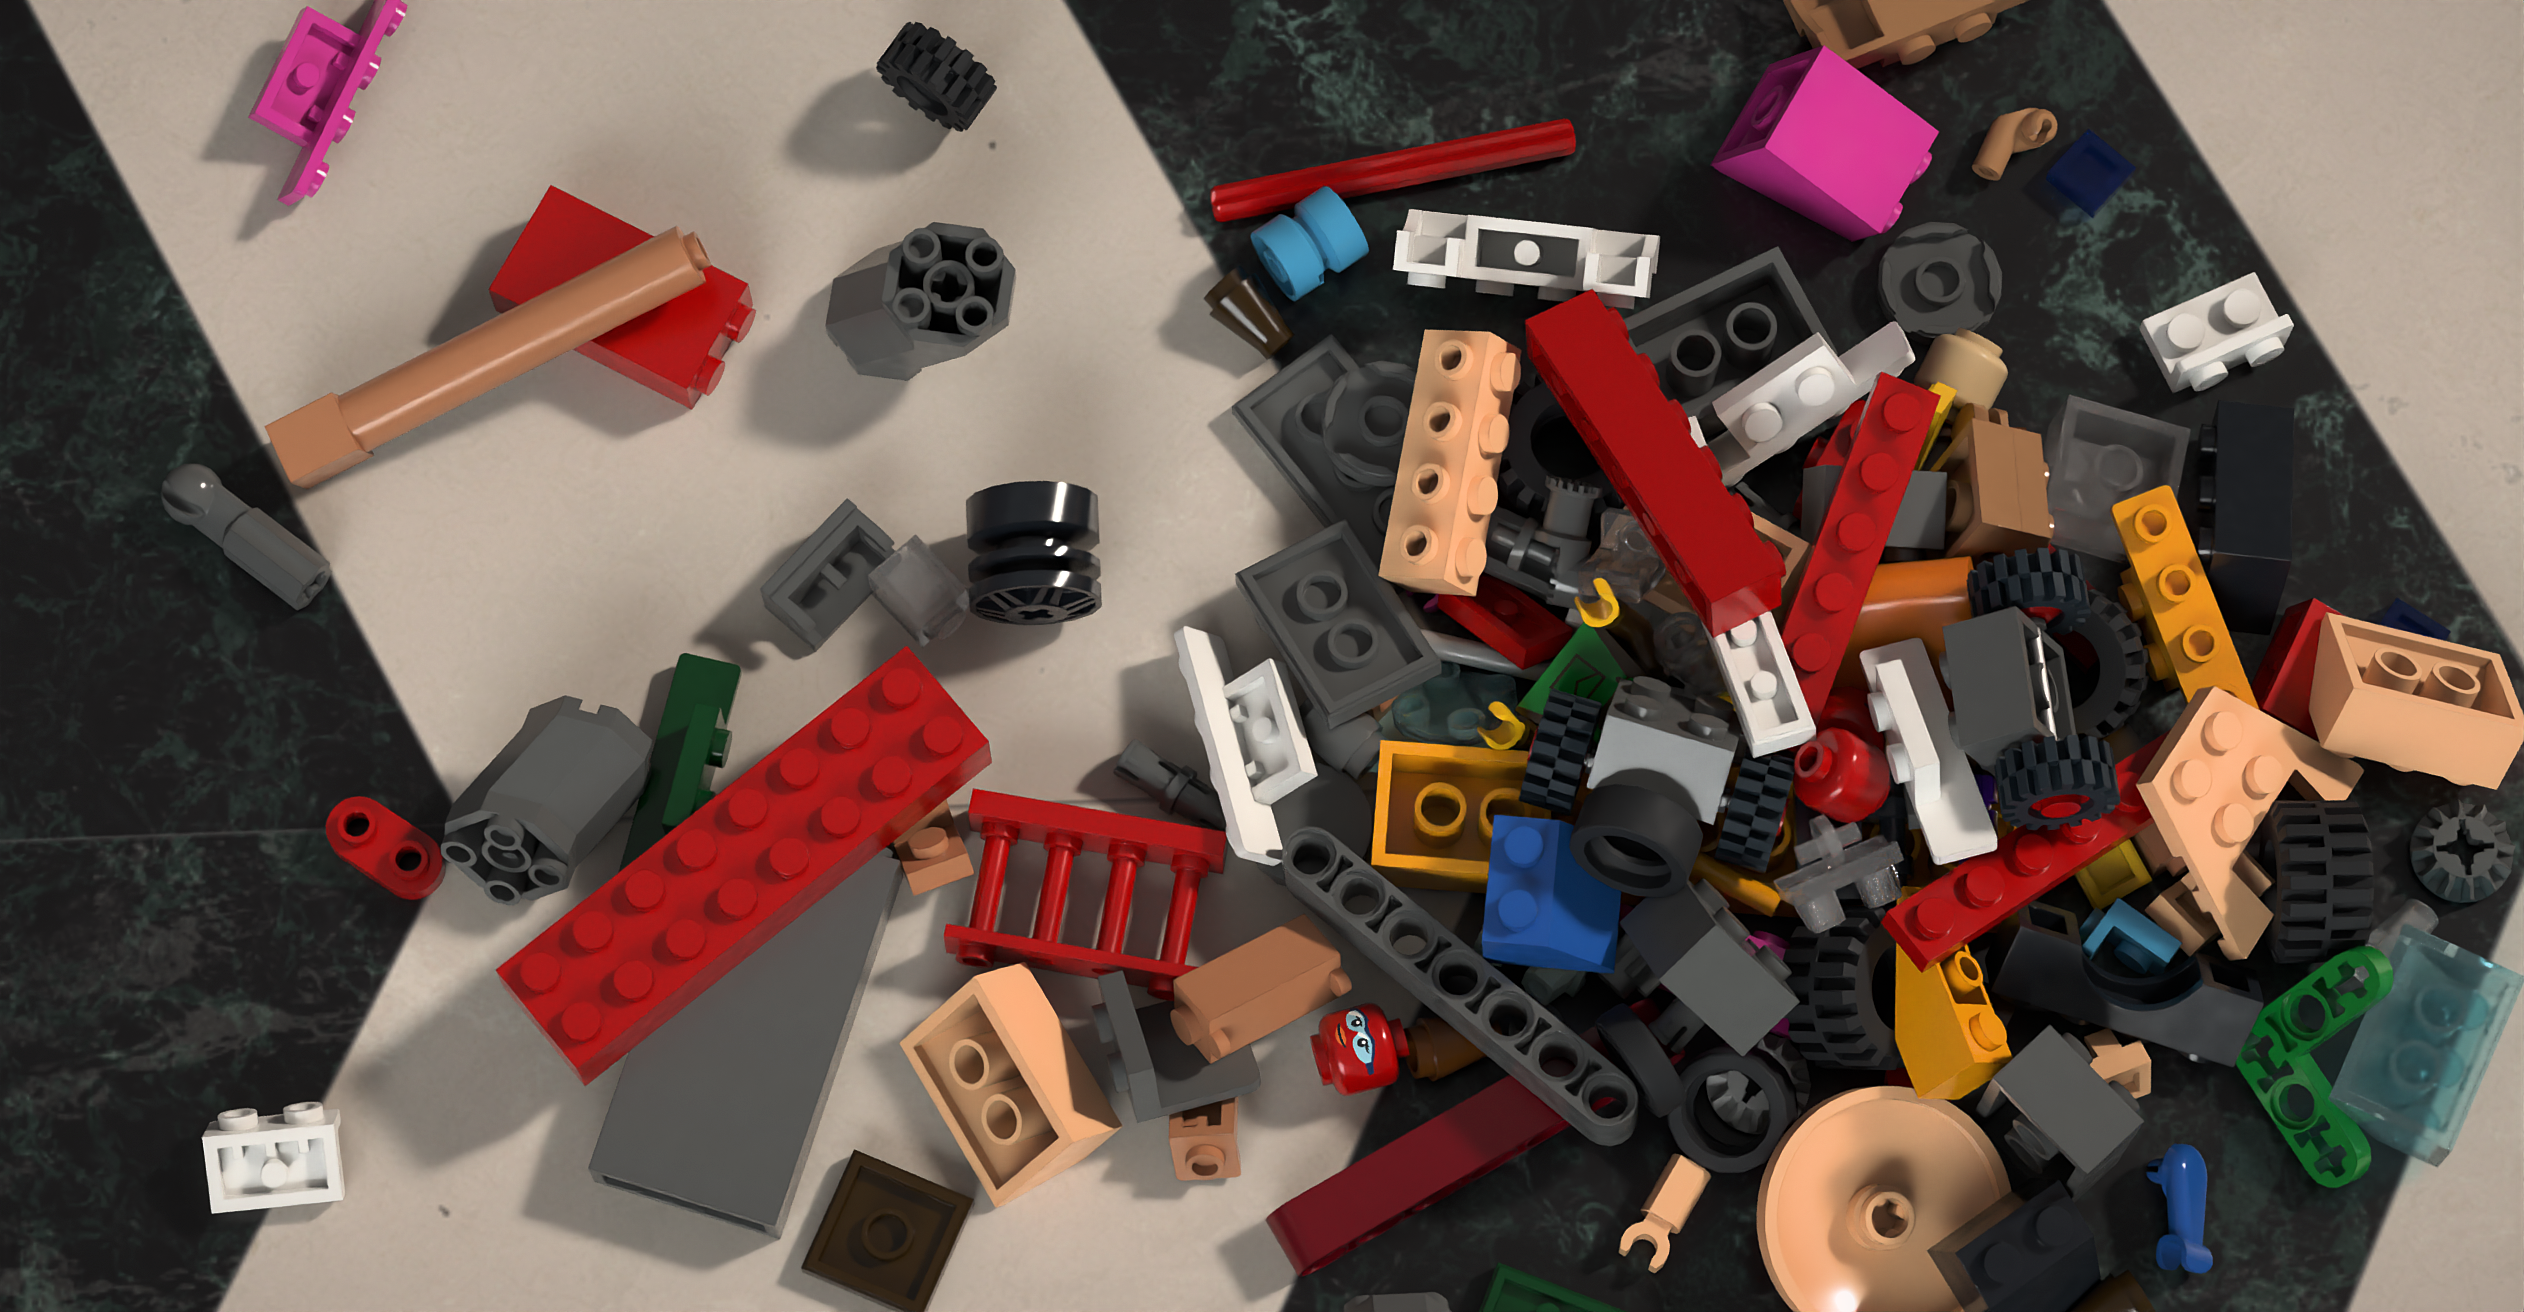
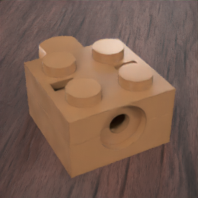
[1921,403,2054,570]

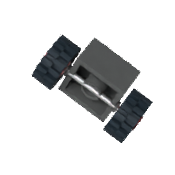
[1939,548,2120,830]
[1519,676,1795,873]

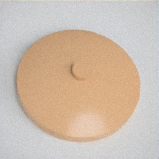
[1756,1086,2012,1312]

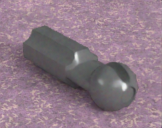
[161,464,332,610]

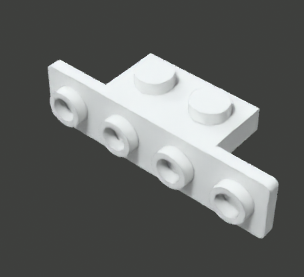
[1707,321,1916,488]
[1174,626,1318,866]
[1860,638,1997,865]

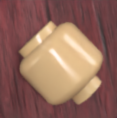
[1914,328,2008,425]

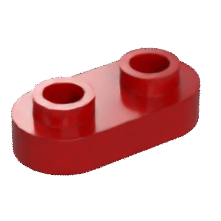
[326,796,446,900]

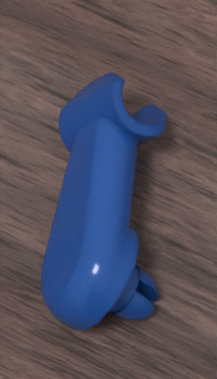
[2146,1144,2213,1274]

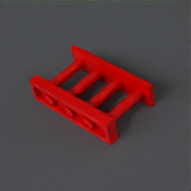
[944,788,1228,1001]

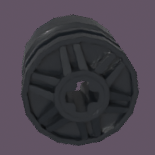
[966,481,1102,625]

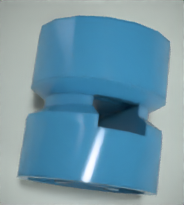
[1251,186,1369,301]

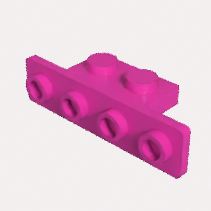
[248,0,408,206]

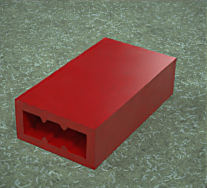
[488,185,756,410]

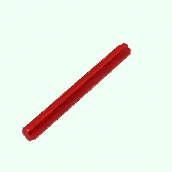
[1210,118,1576,222]

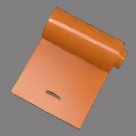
[1831,556,1974,753]

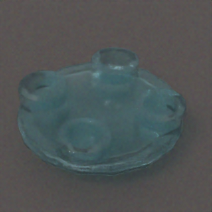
[1391,661,1518,746]

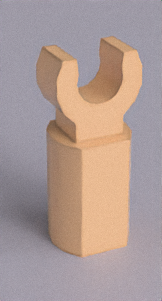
[1619,1154,1711,1273]

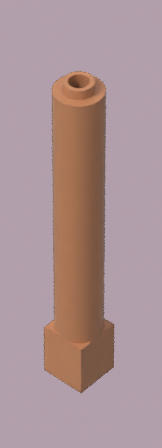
[264,226,711,489]

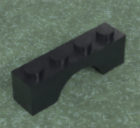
[1985,901,2264,1067]

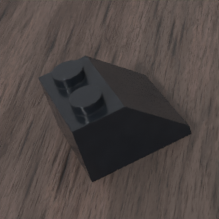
[1927,1178,2101,1312]

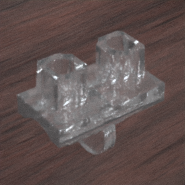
[1774,814,1904,933]

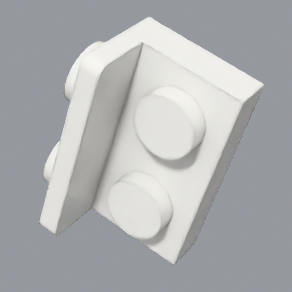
[2139,272,2294,393]
[202,1102,345,1214]

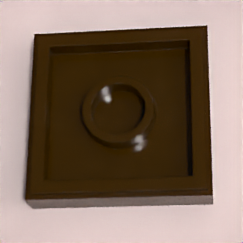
[801,1149,975,1312]

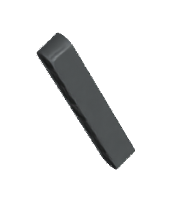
[1281,827,1638,1146]

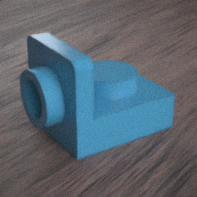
[2079,898,2182,976]

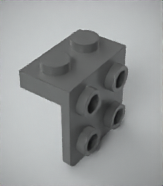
[1091,970,1261,1123]

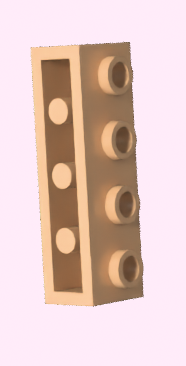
[1378,329,1522,596]

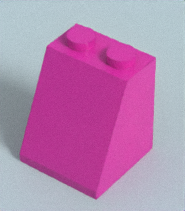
[1710,45,1939,242]

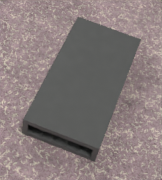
[588,848,903,1239]

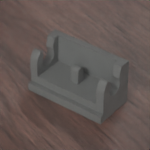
[760,498,902,652]

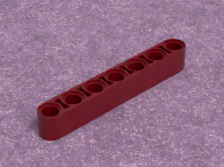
[1265,997,1686,1277]

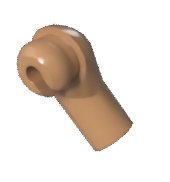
[1972,108,2058,181]

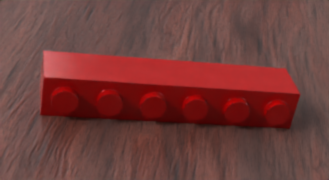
[1525,289,1786,638]

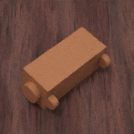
[1170,913,1352,1064]

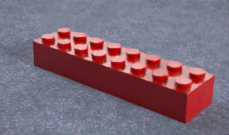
[496,646,992,1086]

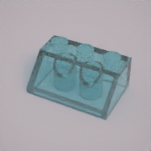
[2328,923,2524,1167]

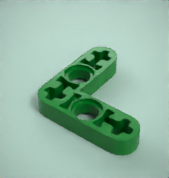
[2235,946,2394,1188]

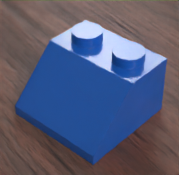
[1482,815,1622,974]

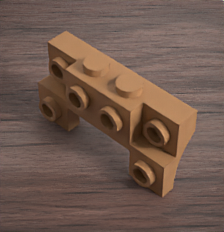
[1783,0,2029,69]

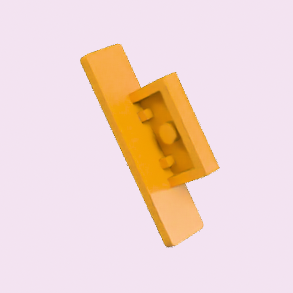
[2110,485,2259,710]

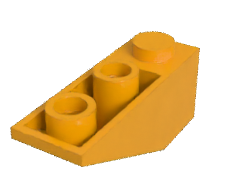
[1895,886,2013,1100]

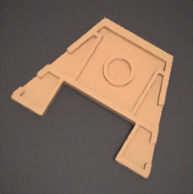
[2136,686,2365,961]

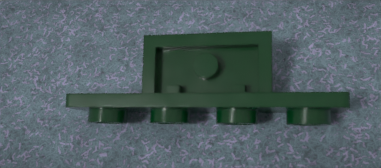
[618,653,742,873]

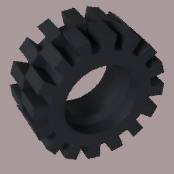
[876,22,997,132]

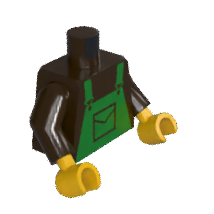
[1477,577,1667,754]

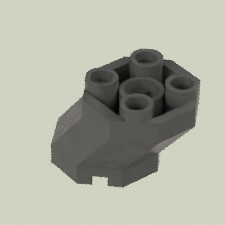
[825,222,1016,381]
[441,695,653,905]

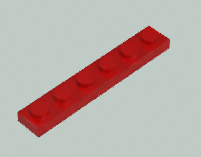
[1741,372,1941,756]
[1881,729,2171,973]

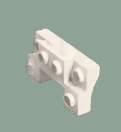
[1393,209,1660,309]

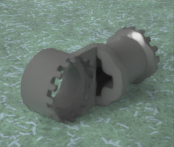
[1533,476,1603,610]

